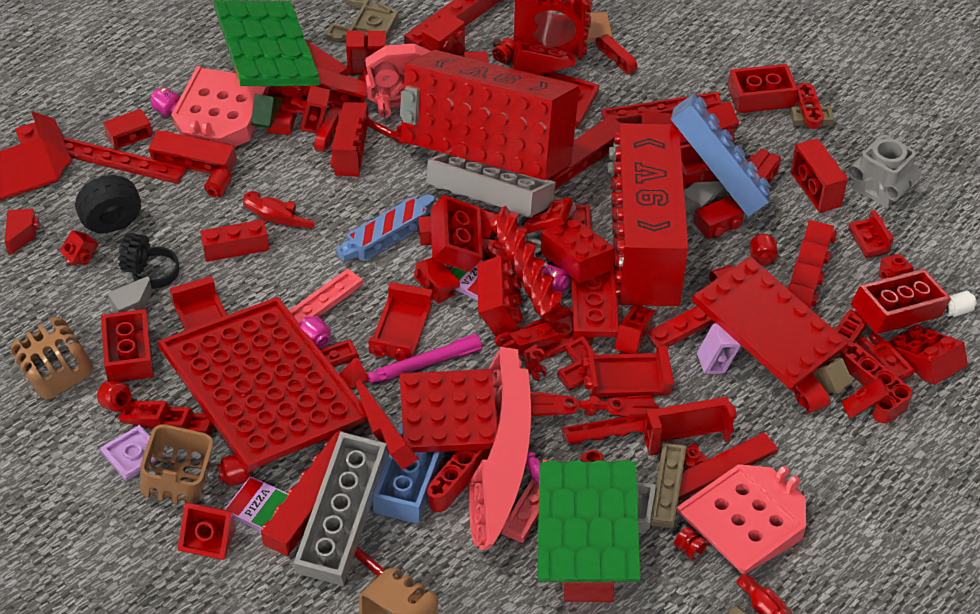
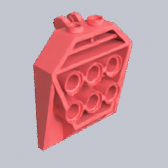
[171,66,270,148]
[677,464,806,574]

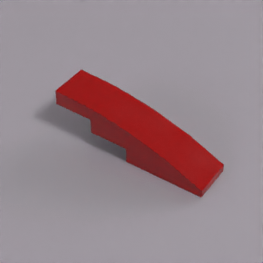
[118,401,214,436]

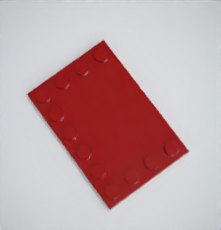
[691,256,849,390]

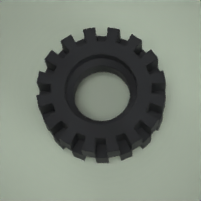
[118,233,150,274]

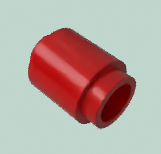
[204,167,232,197]

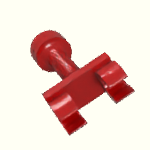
[506,331,546,381]

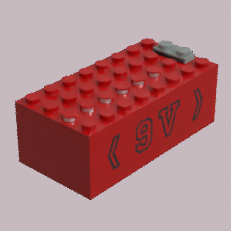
[400,50,579,180]
[608,123,688,306]

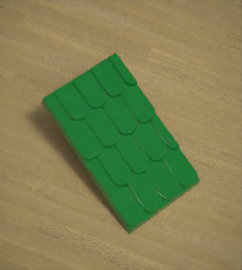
[214,0,319,86]
[537,460,640,603]

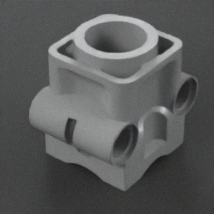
[848,135,921,208]

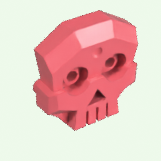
[365,44,431,118]

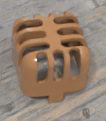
[11,317,93,399]
[139,425,213,504]
[359,568,439,614]

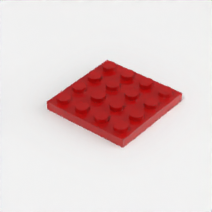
[399,369,498,453]

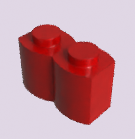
[266,96,297,135]

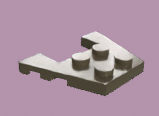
[325,0,398,41]

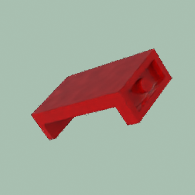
[170,276,227,331]
[368,282,433,361]
[581,346,674,398]
[643,397,737,456]

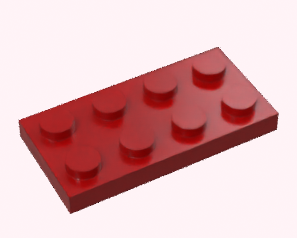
[571,270,619,338]

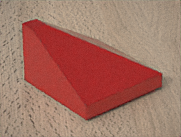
[339,357,369,390]

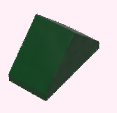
[250,94,284,128]

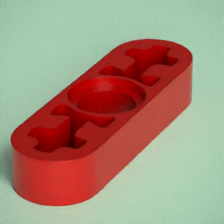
[596,34,638,75]
[796,83,824,129]
[314,106,342,152]

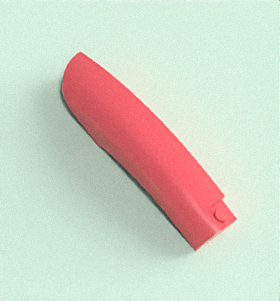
[468,347,531,550]

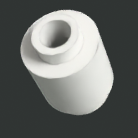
[944,291,977,317]

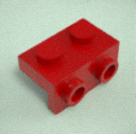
[848,210,893,258]

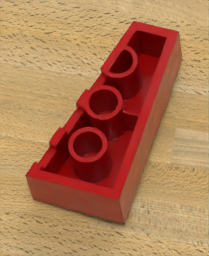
[330,102,369,177]

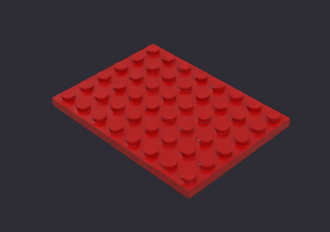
[158,297,368,472]

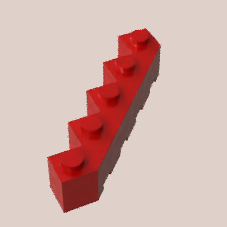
[788,220,837,309]

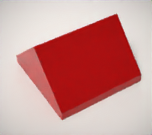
[177,502,236,560]

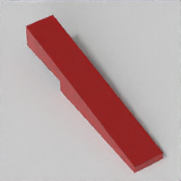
[355,380,419,469]

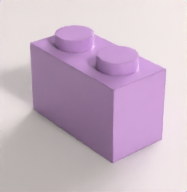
[697,324,741,374]

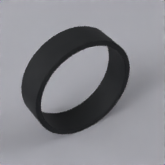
[132,246,179,289]

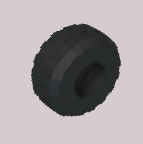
[75,175,141,234]

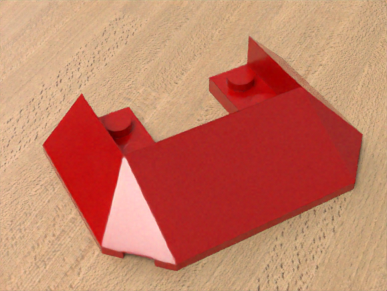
[0,111,72,201]

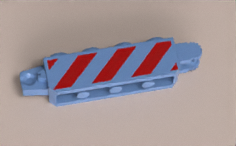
[336,195,435,262]

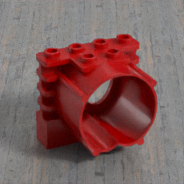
[514,0,592,61]

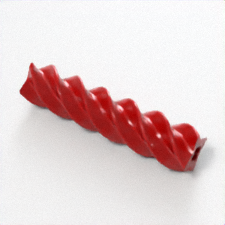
[489,206,569,323]

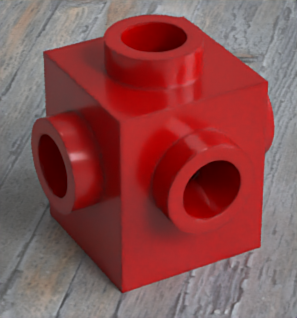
[59,230,99,266]
[879,254,914,279]

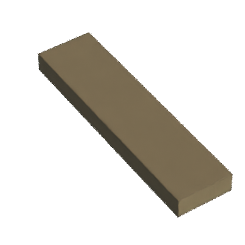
[651,443,686,528]

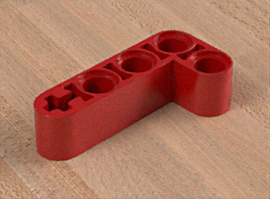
[840,342,912,423]
[427,449,490,512]

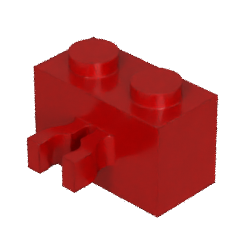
[289,86,330,133]

